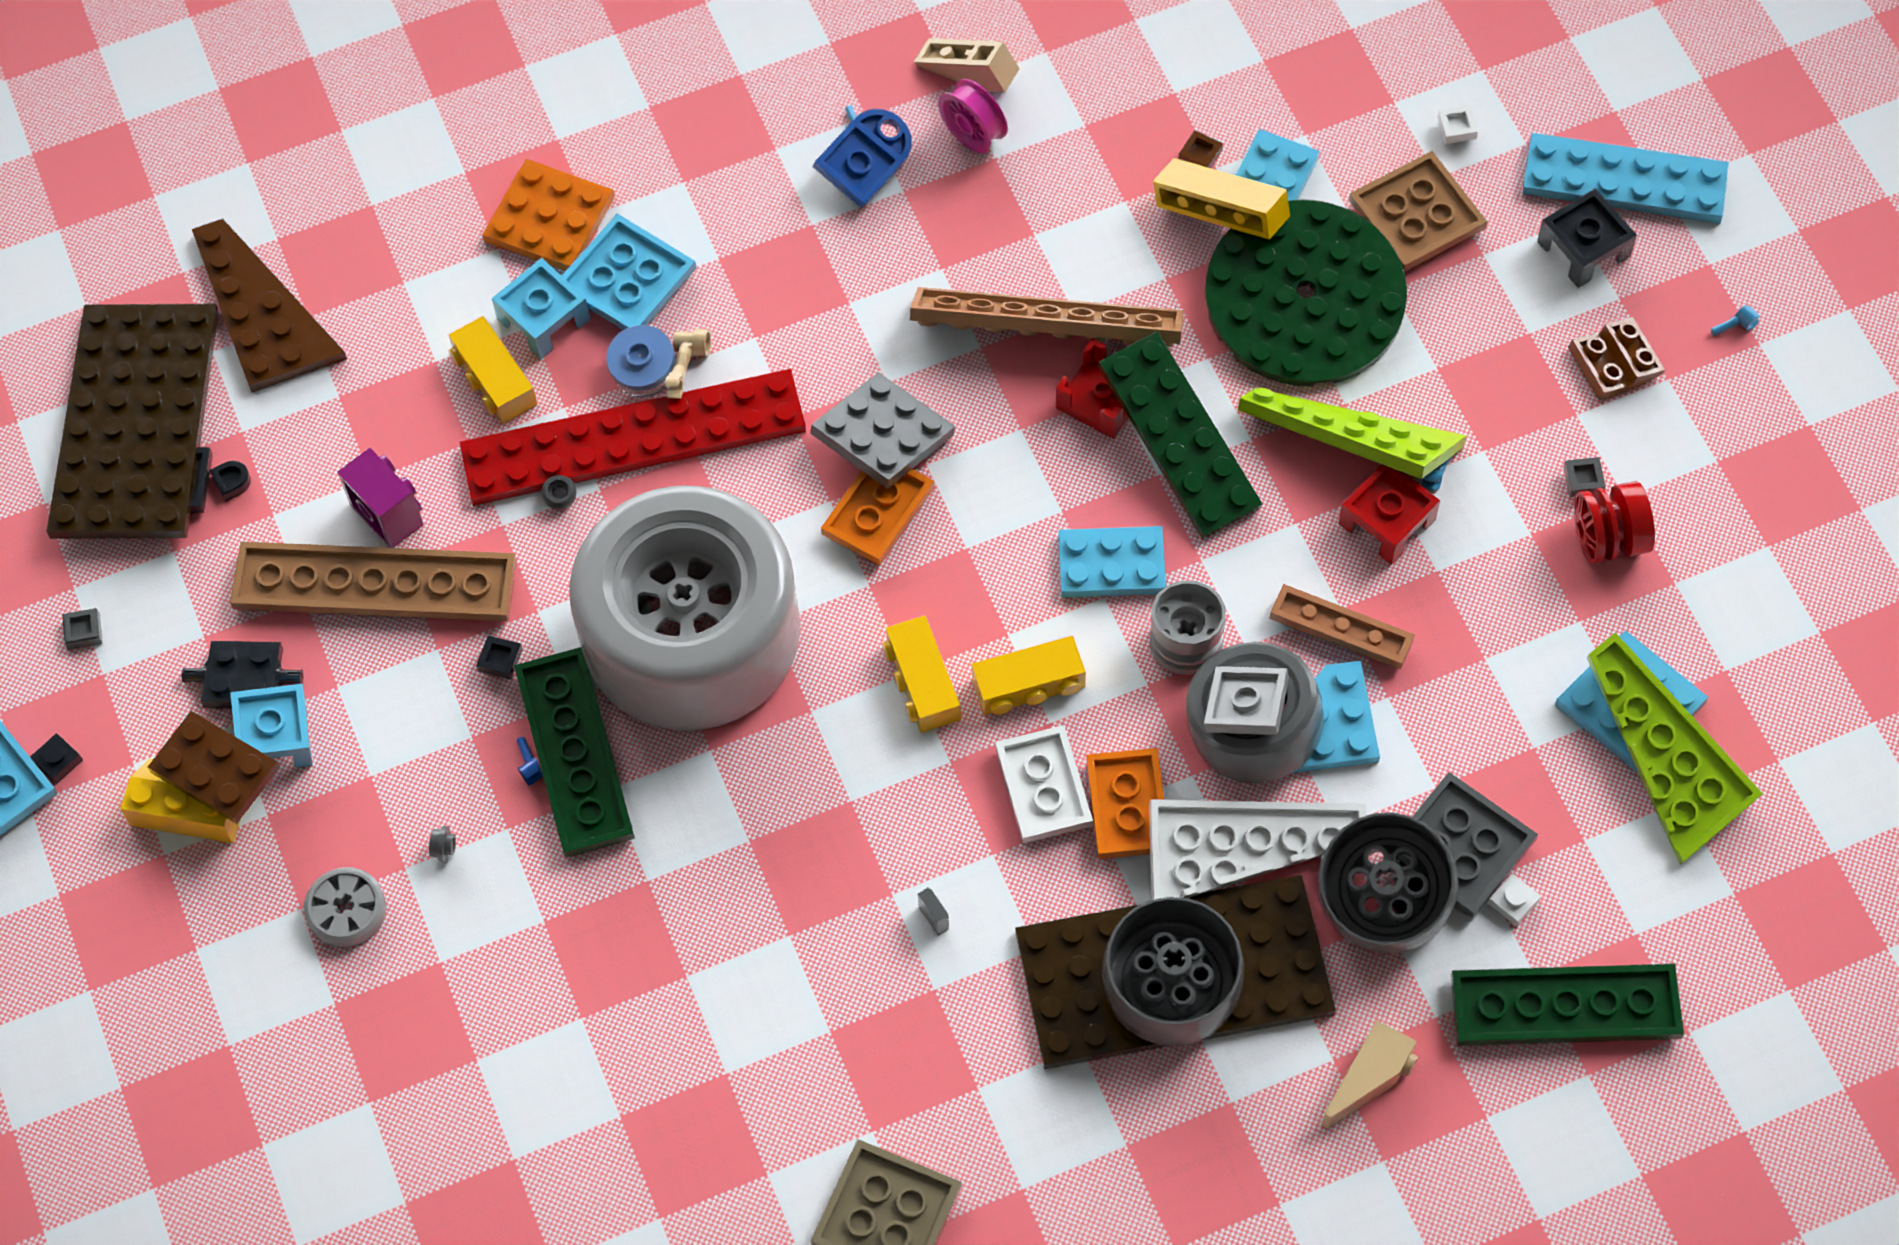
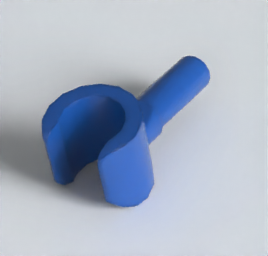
[516,737,543,785]

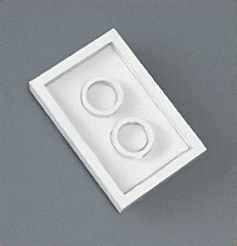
[995,725,1093,844]

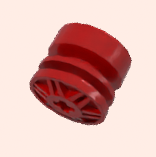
[1574,481,1655,564]

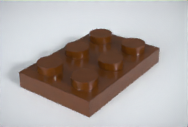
[147,711,280,824]

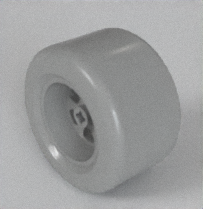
[569,485,800,731]

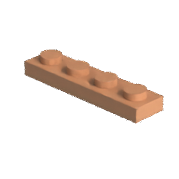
[1269,584,1415,670]

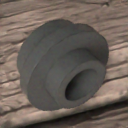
[542,475,577,510]
[429,826,456,862]

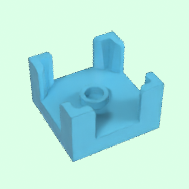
[491,258,591,360]
[230,684,313,767]

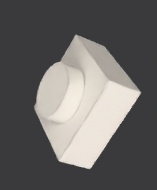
[1437,105,1478,144]
[1488,873,1541,927]

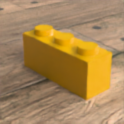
[448,316,538,424]
[882,615,961,733]
[971,635,1086,715]

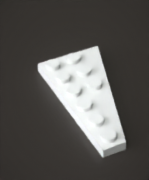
[1149,799,1366,900]

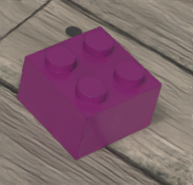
[337,448,424,548]

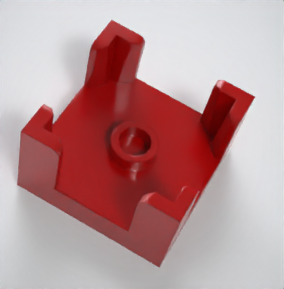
[1056,338,1128,439]
[1338,464,1440,565]

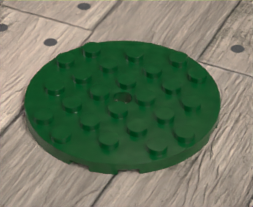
[1205,199,1407,386]

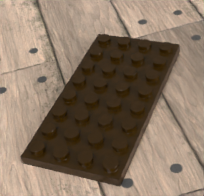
[47,304,219,539]
[1015,875,1336,1070]

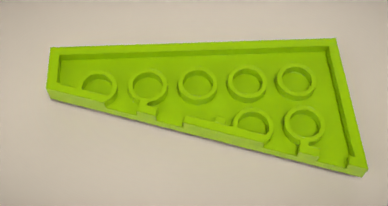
[1238,388,1467,479]
[1586,632,1763,865]

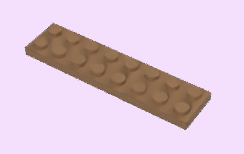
[910,287,1184,347]
[230,541,517,622]

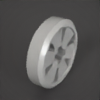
[304,867,386,947]

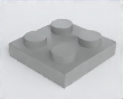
[1204,666,1289,735]

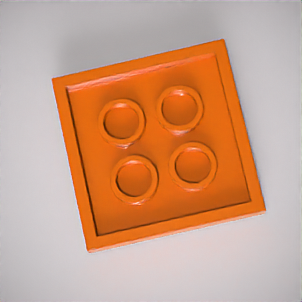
[482,158,615,271]

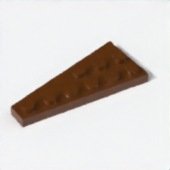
[192,218,347,393]

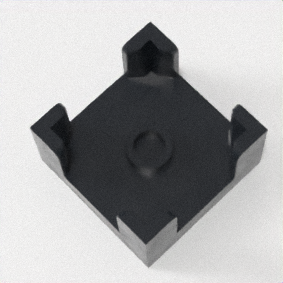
[1537,188,1637,288]

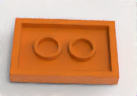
[821,469,935,566]
[1086,748,1164,859]

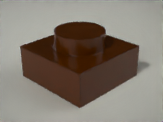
[1178,130,1223,168]

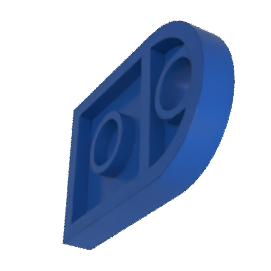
[812,109,912,209]

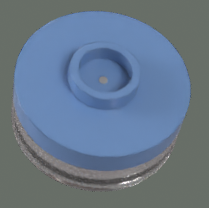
[606,325,677,397]

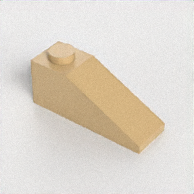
[914,38,1020,93]
[1322,1020,1418,1129]

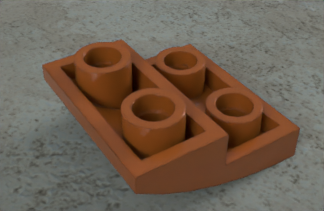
[1568,317,1665,400]

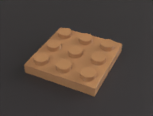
[1348,151,1488,272]

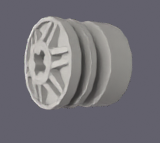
[1150,581,1226,675]

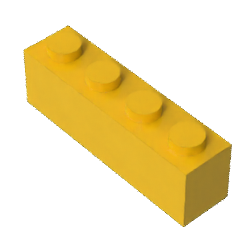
[1153,158,1290,240]

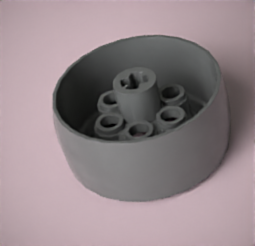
[1186,642,1324,784]
[1318,812,1459,954]
[1102,897,1244,1046]

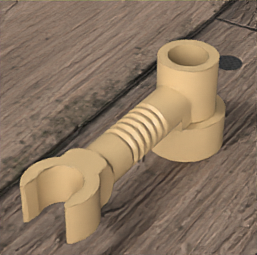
[665,329,711,398]

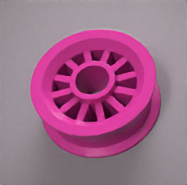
[938,79,1008,154]

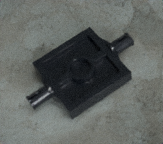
[181,641,304,709]

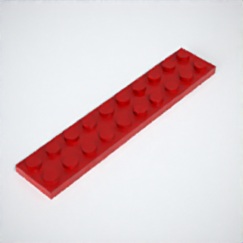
[459,368,806,506]

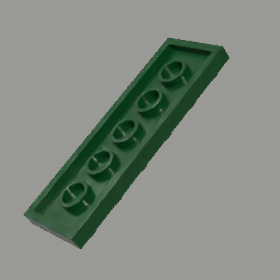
[1097,331,1263,539]
[514,647,635,858]
[1451,964,1684,1046]

